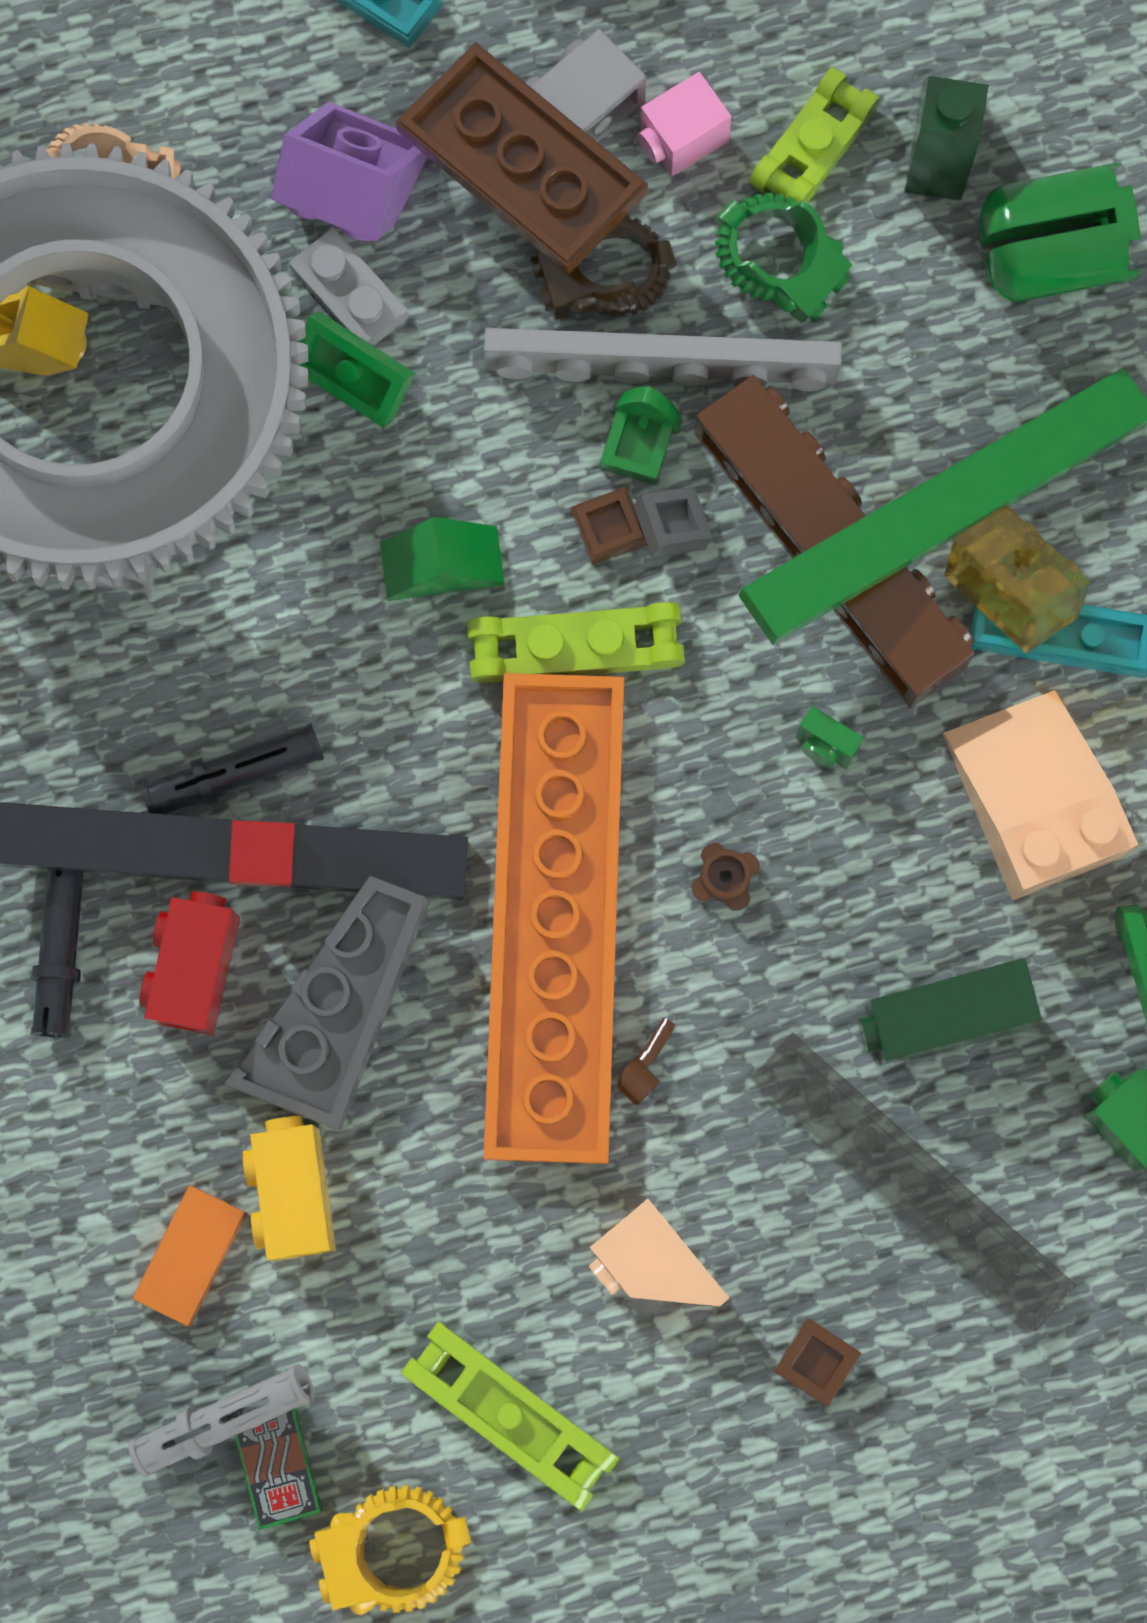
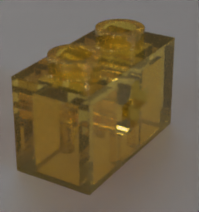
[943,505,1091,654]

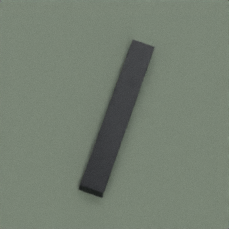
[0,802,468,900]

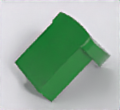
[600,386,683,485]

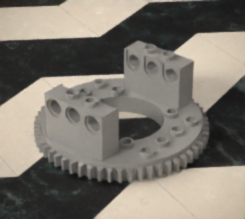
[0,143,309,594]

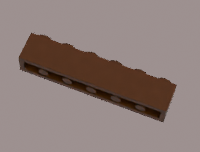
[695,374,975,709]

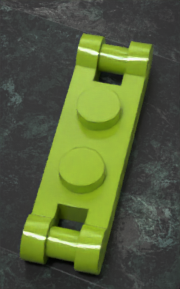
[466,602,685,683]
[401,1321,620,1511]

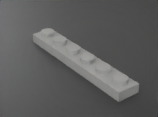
[484,328,842,391]

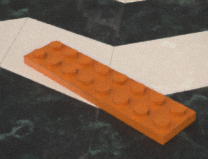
[483,673,624,1165]

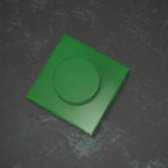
[795,705,864,769]

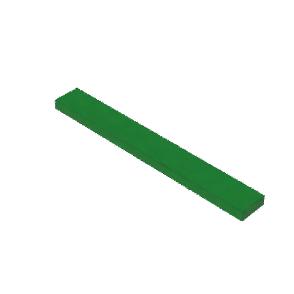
[738,367,1147,645]

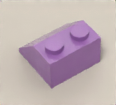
[270,101,427,242]

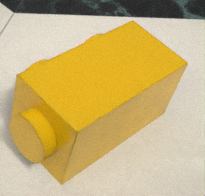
[243,1116,336,1261]

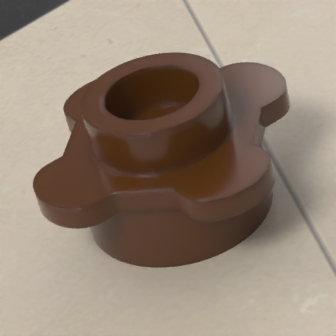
[692,843,760,911]

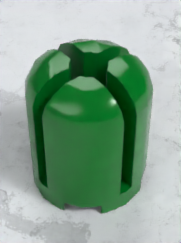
[978,163,1141,302]

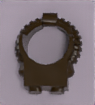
[530,215,677,320]

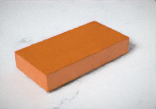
[132,1185,247,1327]

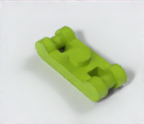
[748,66,881,203]

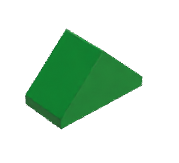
[380,517,505,601]

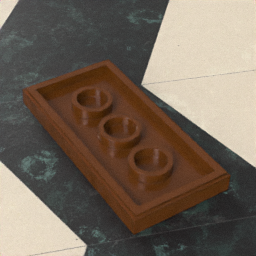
[395,42,648,275]

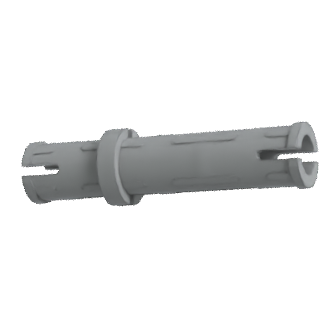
[129,1364,315,1477]

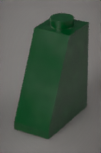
[904,76,989,201]
[858,958,1042,1066]

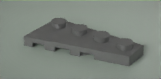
[224,876,431,1130]

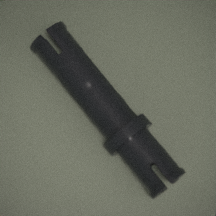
[140,723,324,814]
[30,870,84,1038]

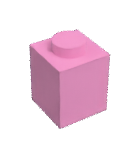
[637,71,732,177]

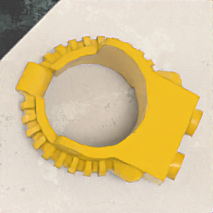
[309,1485,472,1615]

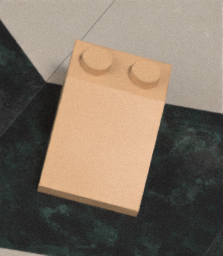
[943,690,1138,900]

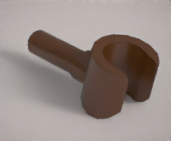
[618,1018,676,1105]

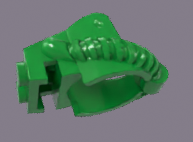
[715,193,852,323]

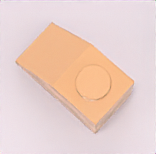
[589,1199,729,1306]

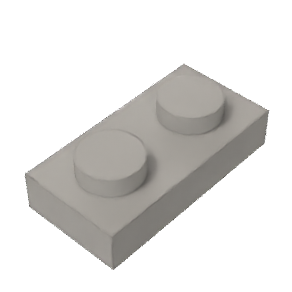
[289,227,409,346]

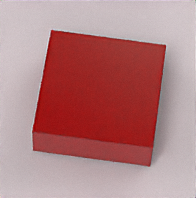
[229,820,295,887]

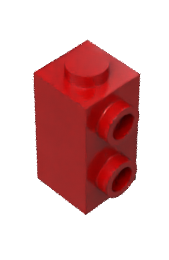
[139,891,240,1036]

